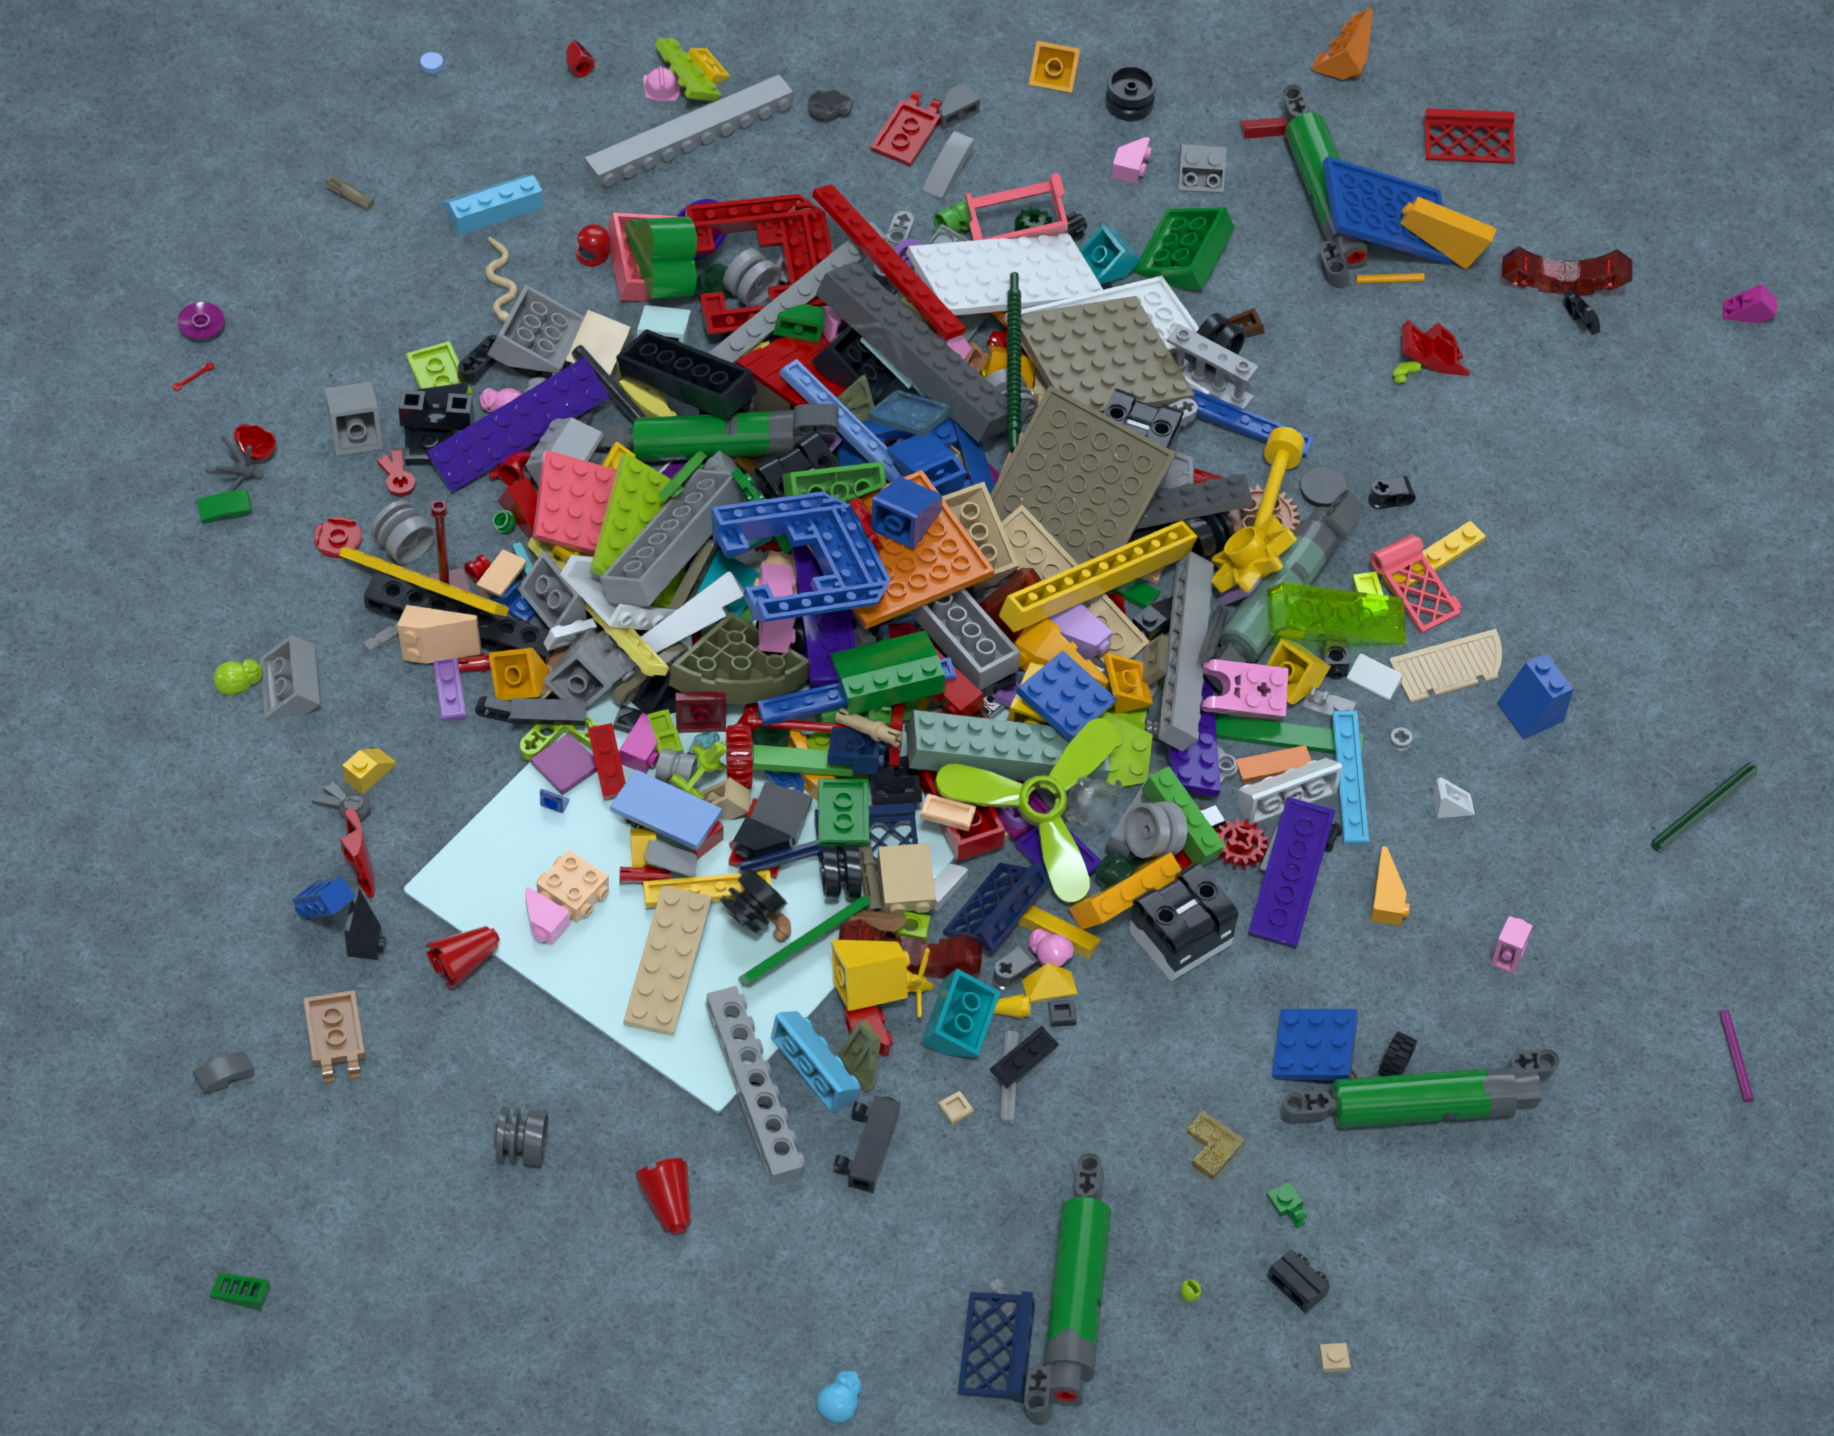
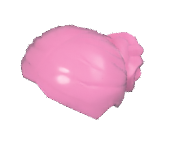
[479,388,522,413]
[1028,928,1074,966]

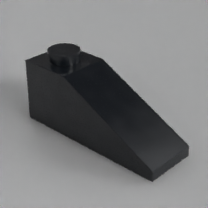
[1132,596,1173,642]

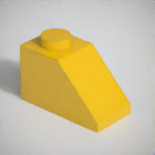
[342,748,397,794]

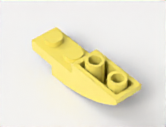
[617,362,677,417]

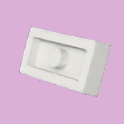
[544,619,597,651]

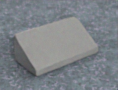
[643,840,697,877]

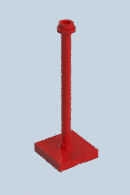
[747,702,905,766]

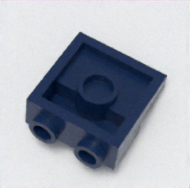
[828,727,886,775]

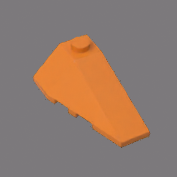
[1311,7,1373,80]

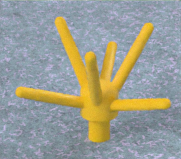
[907,948,933,1018]

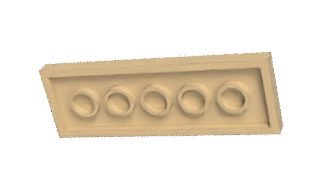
[624,885,712,1036]

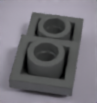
[192,1051,255,1092]

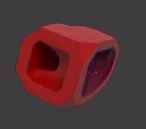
[566,40,595,78]

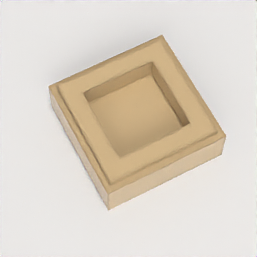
[938,1091,974,1125]

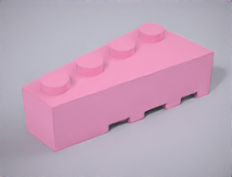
[759,563,795,653]

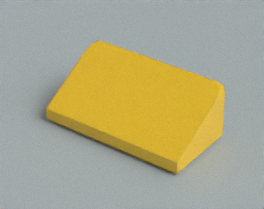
[688,48,730,84]

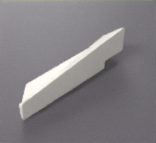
[641,572,744,653]

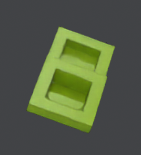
[647,709,684,754]

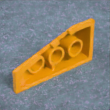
[1014,618,1109,690]

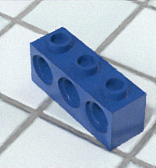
[292,876,356,920]

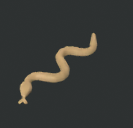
[485,237,518,323]

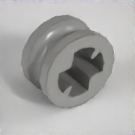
[1389,727,1413,751]

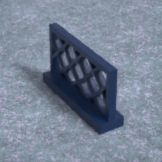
[814,803,918,871]
[942,863,1050,952]
[958,1291,1036,1403]

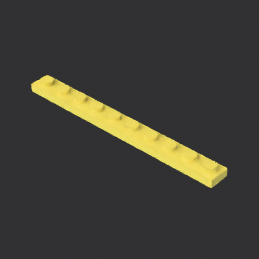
[527,538,669,676]

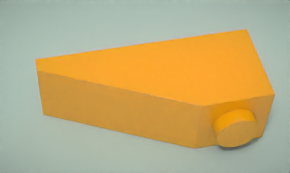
[1371,846,1410,926]

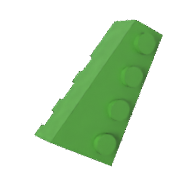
[782,462,886,502]

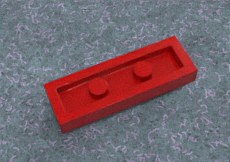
[588,723,626,800]

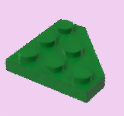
[731,468,793,554]

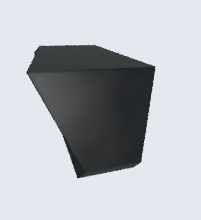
[632,670,682,714]

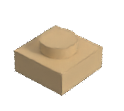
[1319,1343,1350,1373]

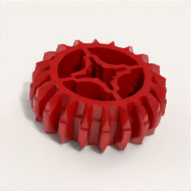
[726,724,753,790]

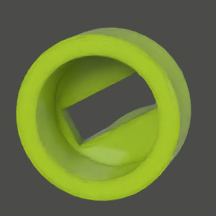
[1180,1279,1202,1302]

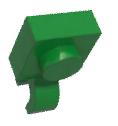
[1266,1182,1307,1228]

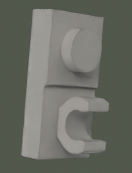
[1302,687,1356,720]

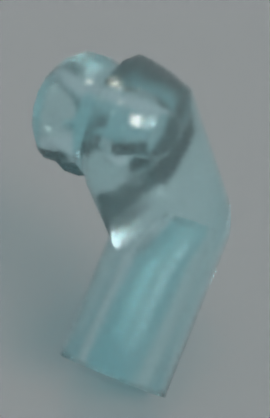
[687,731,720,757]

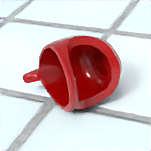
[489,451,535,486]

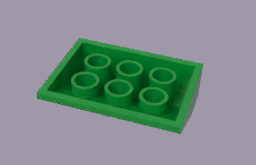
[1133,207,1235,290]
[830,630,946,716]

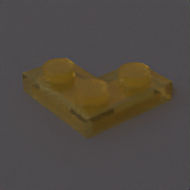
[1187,1110,1245,1180]

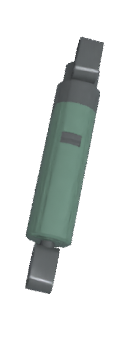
[1203,490,1365,691]

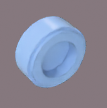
[420,52,443,73]

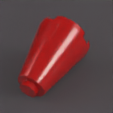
[425,926,500,989]
[635,1158,691,1236]

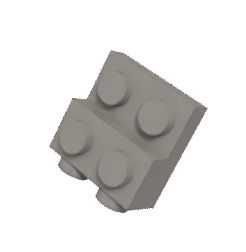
[583,630,641,683]

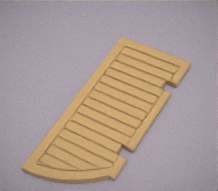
[1389,629,1502,703]

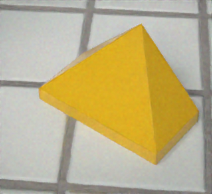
[1022,963,1078,1002]

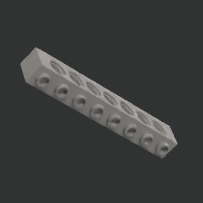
[705,986,805,1186]

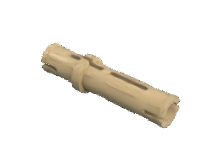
[835,708,903,747]

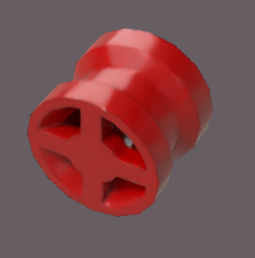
[464,554,491,584]

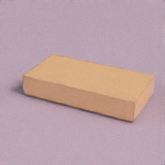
[920,794,976,831]

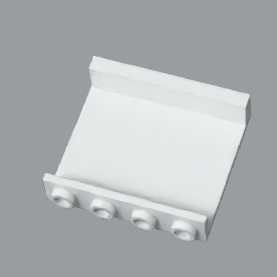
[560,555,676,630]

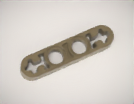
[668,538,718,610]
[611,641,689,707]

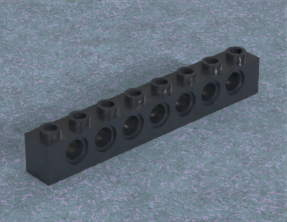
[364,572,555,665]

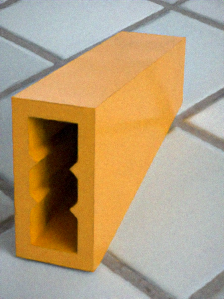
[1400,197,1497,269]

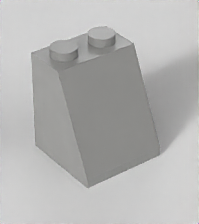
[324,382,383,456]
[543,628,614,708]

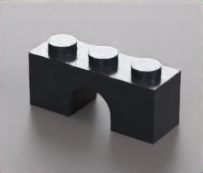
[398,390,474,430]

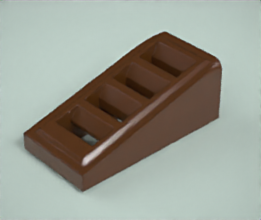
[1228,308,1265,338]

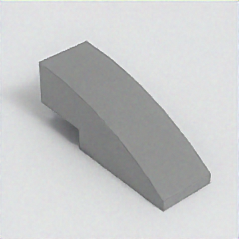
[922,131,974,200]

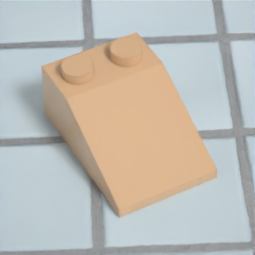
[397,605,482,664]

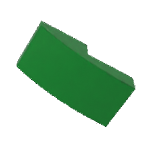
[197,489,252,524]

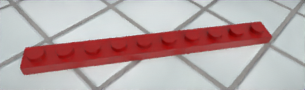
[812,184,966,340]

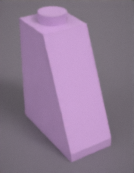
[1048,603,1113,658]

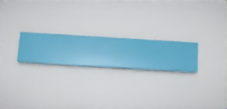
[1332,711,1369,845]

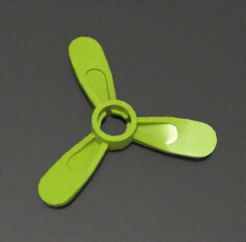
[935,718,1118,903]

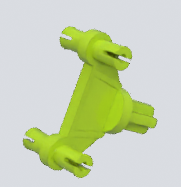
[669,742,727,799]

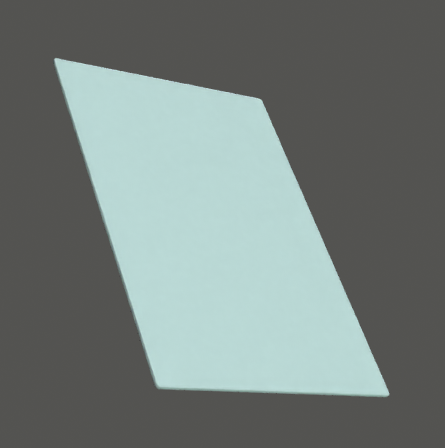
[404,537,1025,1113]

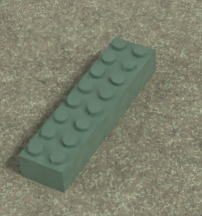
[906,710,1110,789]

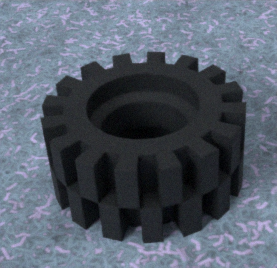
[1378,1031,1417,1076]

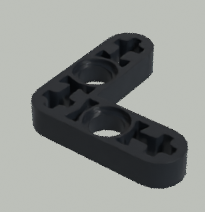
[457,335,543,383]

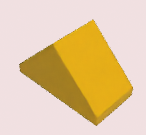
[630,828,657,868]

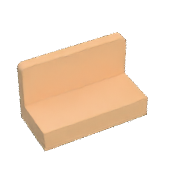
[476,550,527,599]

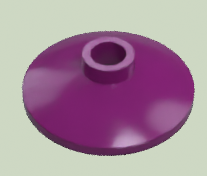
[177,302,225,340]

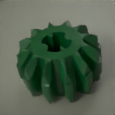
[1015,207,1053,231]

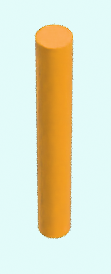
[1355,273,1425,284]

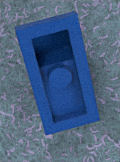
[489,582,537,622]

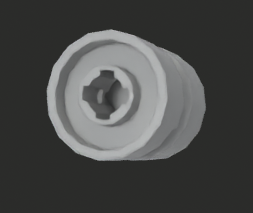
[655,748,698,783]

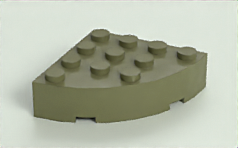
[669,612,808,705]

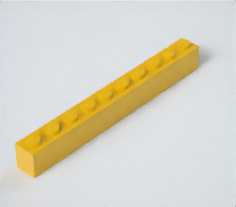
[999,520,1198,632]

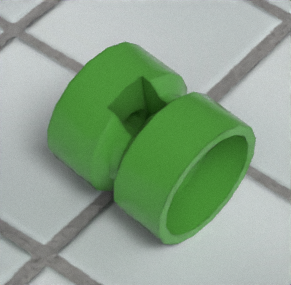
[934,200,971,233]

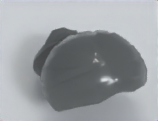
[808,89,853,121]

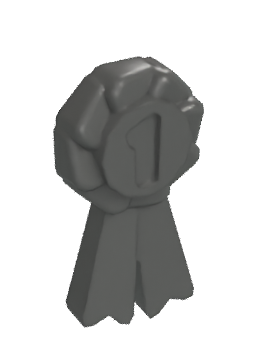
[312,781,370,820]

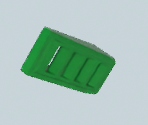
[210,1273,271,1312]

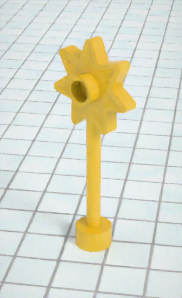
[1211,427,1305,593]

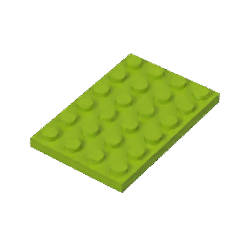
[590,453,687,609]

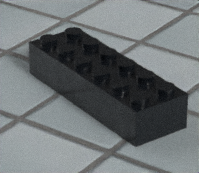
[616,329,757,420]

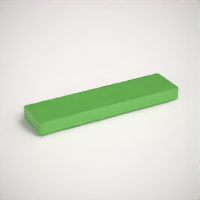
[753,745,853,777]

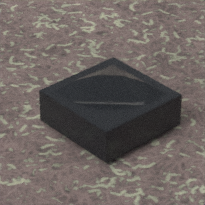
[613,705,645,733]

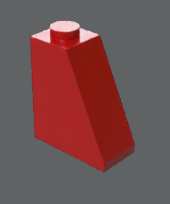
[498,477,538,540]

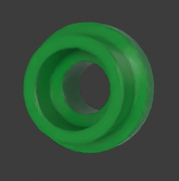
[492,510,516,534]

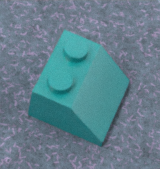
[1079,224,1141,285]

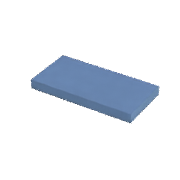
[610,770,723,850]

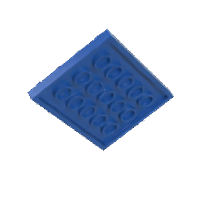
[1323,156,1453,265]

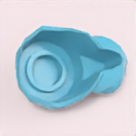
[816,1371,862,1423]

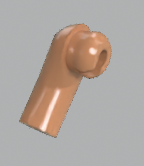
[766,911,791,942]

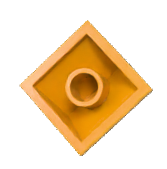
[1029,41,1080,93]
[985,345,1036,389]
[489,648,549,700]
[1104,653,1153,714]

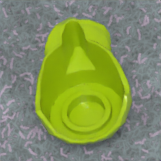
[213,659,263,696]

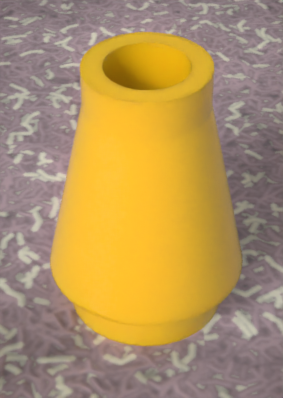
[993,994,1031,1019]

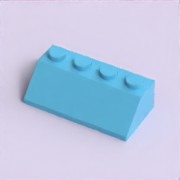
[441,174,543,235]
[771,1011,861,1115]

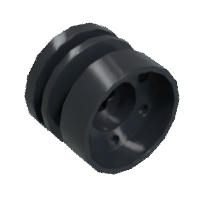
[1172,512,1235,560]
[720,867,788,935]

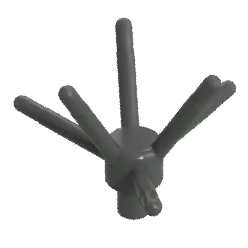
[205,436,263,492]

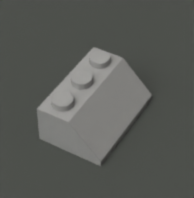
[525,417,604,487]
[518,551,587,629]
[260,635,320,719]

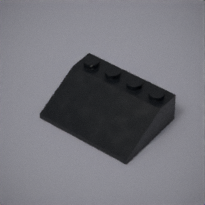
[811,323,897,401]

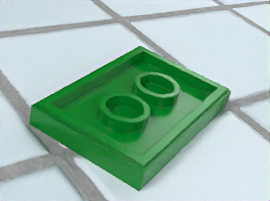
[818,779,869,847]

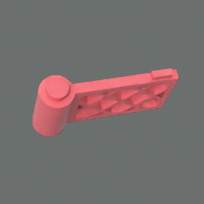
[1370,534,1462,634]

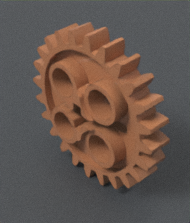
[1225,484,1300,533]

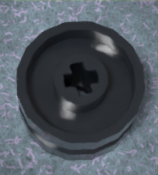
[1105,64,1156,121]
[1190,313,1246,372]
[820,842,862,900]

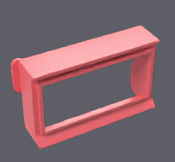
[965,173,1068,241]

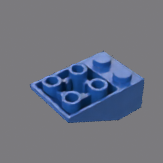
[886,430,967,496]

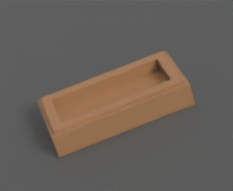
[849,910,906,932]

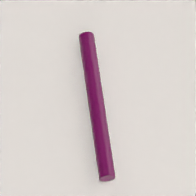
[1719,1010,1754,1103]

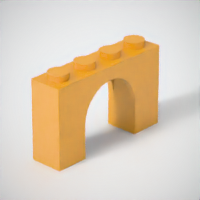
[1069,852,1181,929]

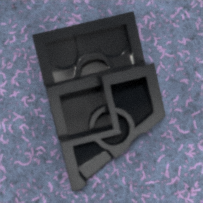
[868,754,922,805]

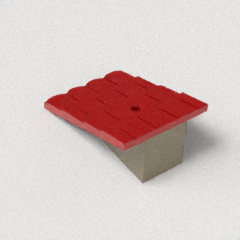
[737,333,847,412]

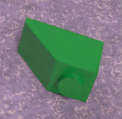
[773,304,825,343]

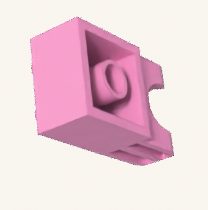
[1201,659,1288,721]

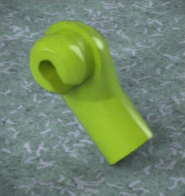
[1392,361,1421,384]

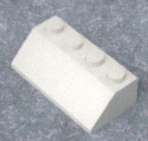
[1235,758,1342,825]

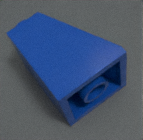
[871,476,943,550]
[1497,653,1573,740]

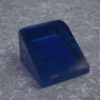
[539,789,570,813]

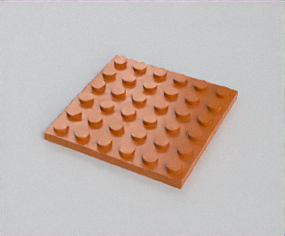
[807,470,995,629]

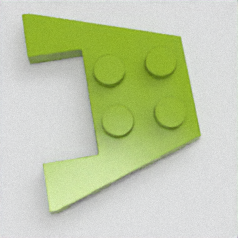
[1074,712,1153,796]

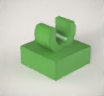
[864,705,892,725]

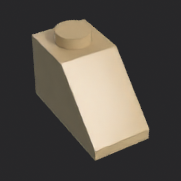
[700,778,751,820]

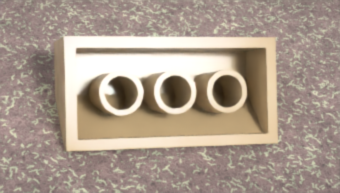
[942,482,1019,592]

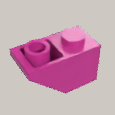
[1723,284,1777,323]

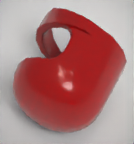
[575,224,610,267]

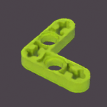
[520,716,600,761]

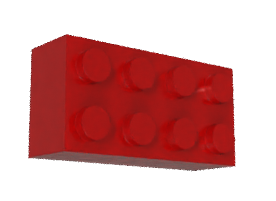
[919,769,1005,862]

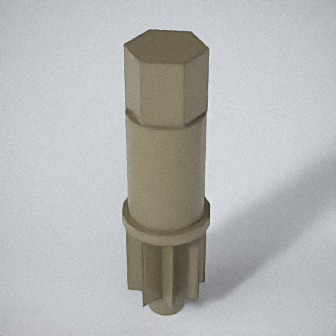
[326,176,374,212]

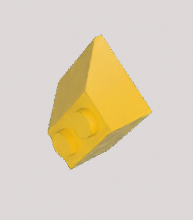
[1266,638,1331,705]

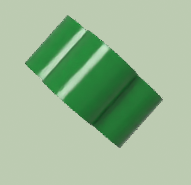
[624,216,697,299]

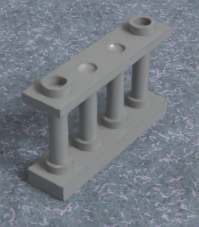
[1167,324,1259,410]

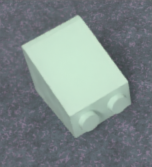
[637,305,691,345]

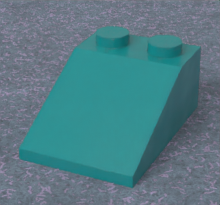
[692,550,760,624]

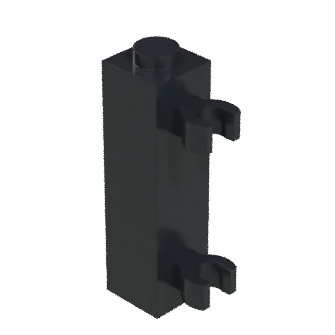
[833,1096,900,1193]

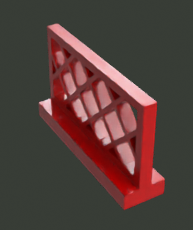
[1423,108,1515,164]

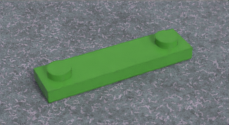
[658,451,707,501]

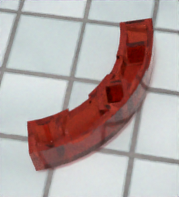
[1502,246,1633,296]
[839,919,983,979]

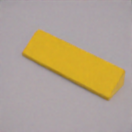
[1017,905,1102,959]

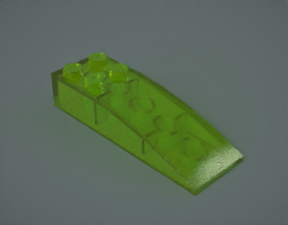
[1267,582,1406,645]

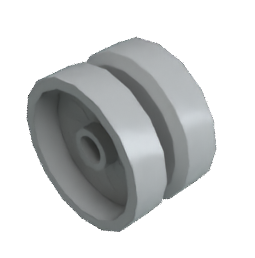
[723,248,781,307]
[1124,801,1188,858]

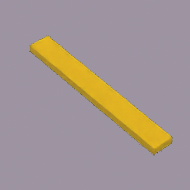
[339,547,509,616]

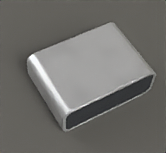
[1201,805,1226,830]

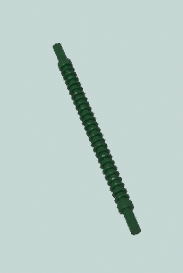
[1007,272,1021,453]

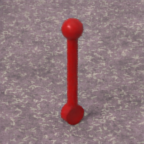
[172,362,214,391]

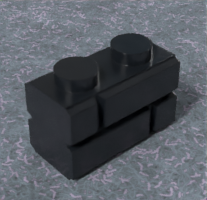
[1267,1249,1330,1314]

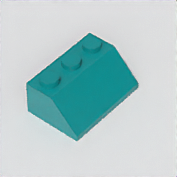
[921,969,1001,1058]

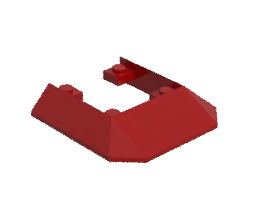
[685,194,833,335]

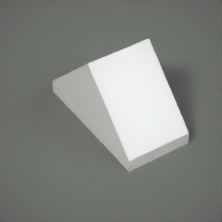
[1432,777,1475,818]

